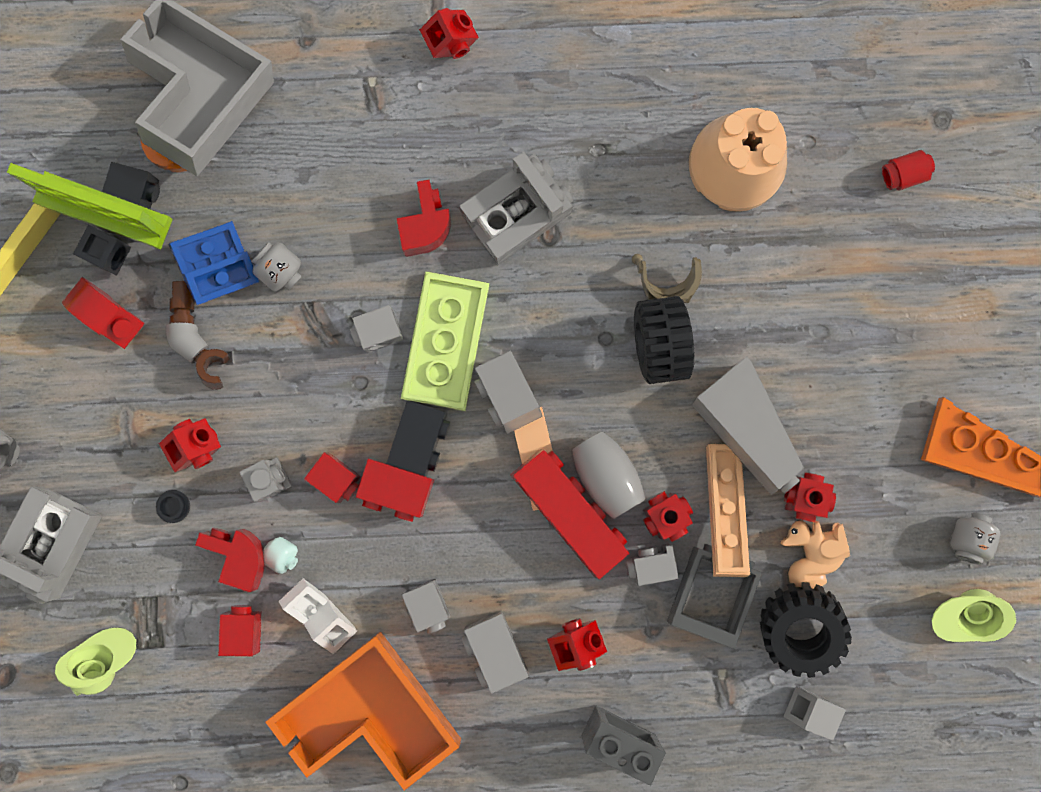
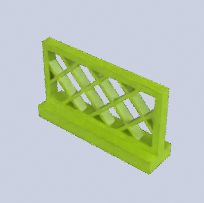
[7,163,173,250]

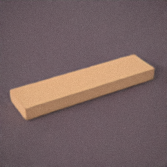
[706,444,750,577]

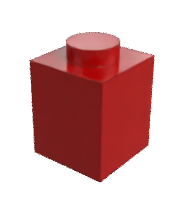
[304,452,361,503]
[218,605,262,657]

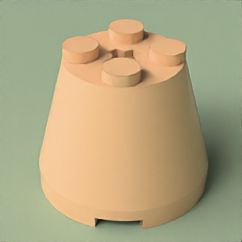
[689,108,787,212]

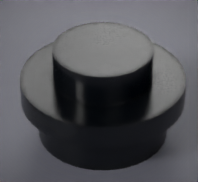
[156,490,190,523]

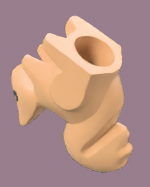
[781,520,850,589]

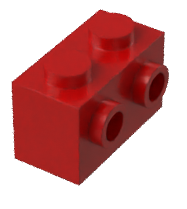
[356,459,435,522]

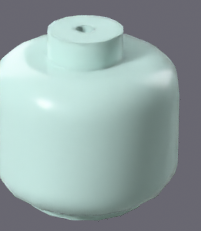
[263,537,298,574]

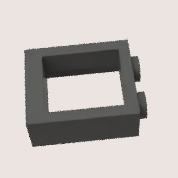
[667,544,763,649]
[581,705,666,786]

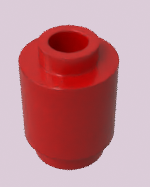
[882,150,935,191]

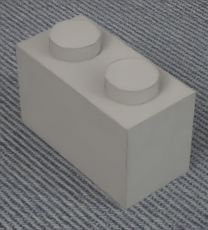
[474,351,543,434]
[461,610,529,694]

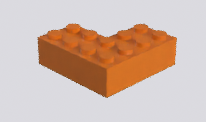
[265,631,461,791]

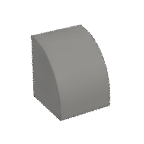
[783,686,846,741]

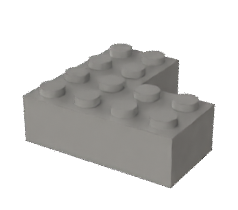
[120,0,274,177]

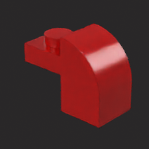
[397,179,451,257]
[62,277,145,349]
[195,528,265,592]

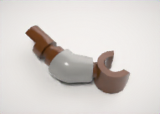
[166,281,230,390]

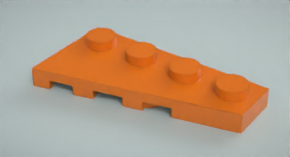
[921,397,1041,498]

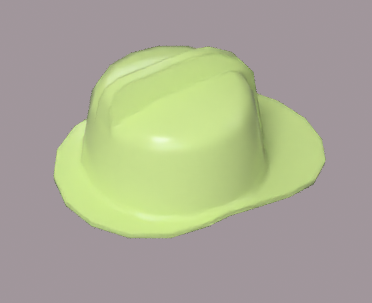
[931,589,1016,642]
[55,628,136,696]

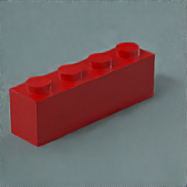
[510,449,630,580]

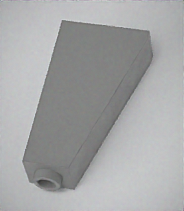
[692,356,804,495]

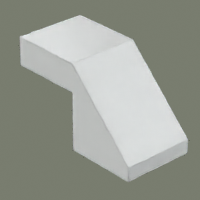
[278,578,357,654]

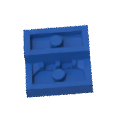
[169,221,259,305]

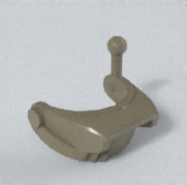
[632,254,702,303]

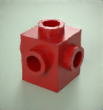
[419,8,479,59]
[159,418,221,472]
[784,473,836,523]
[643,491,693,542]
[547,618,607,671]

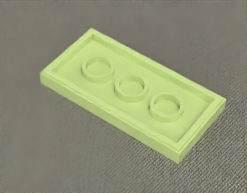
[401,271,489,411]

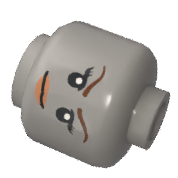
[251,242,301,291]
[950,513,1001,565]

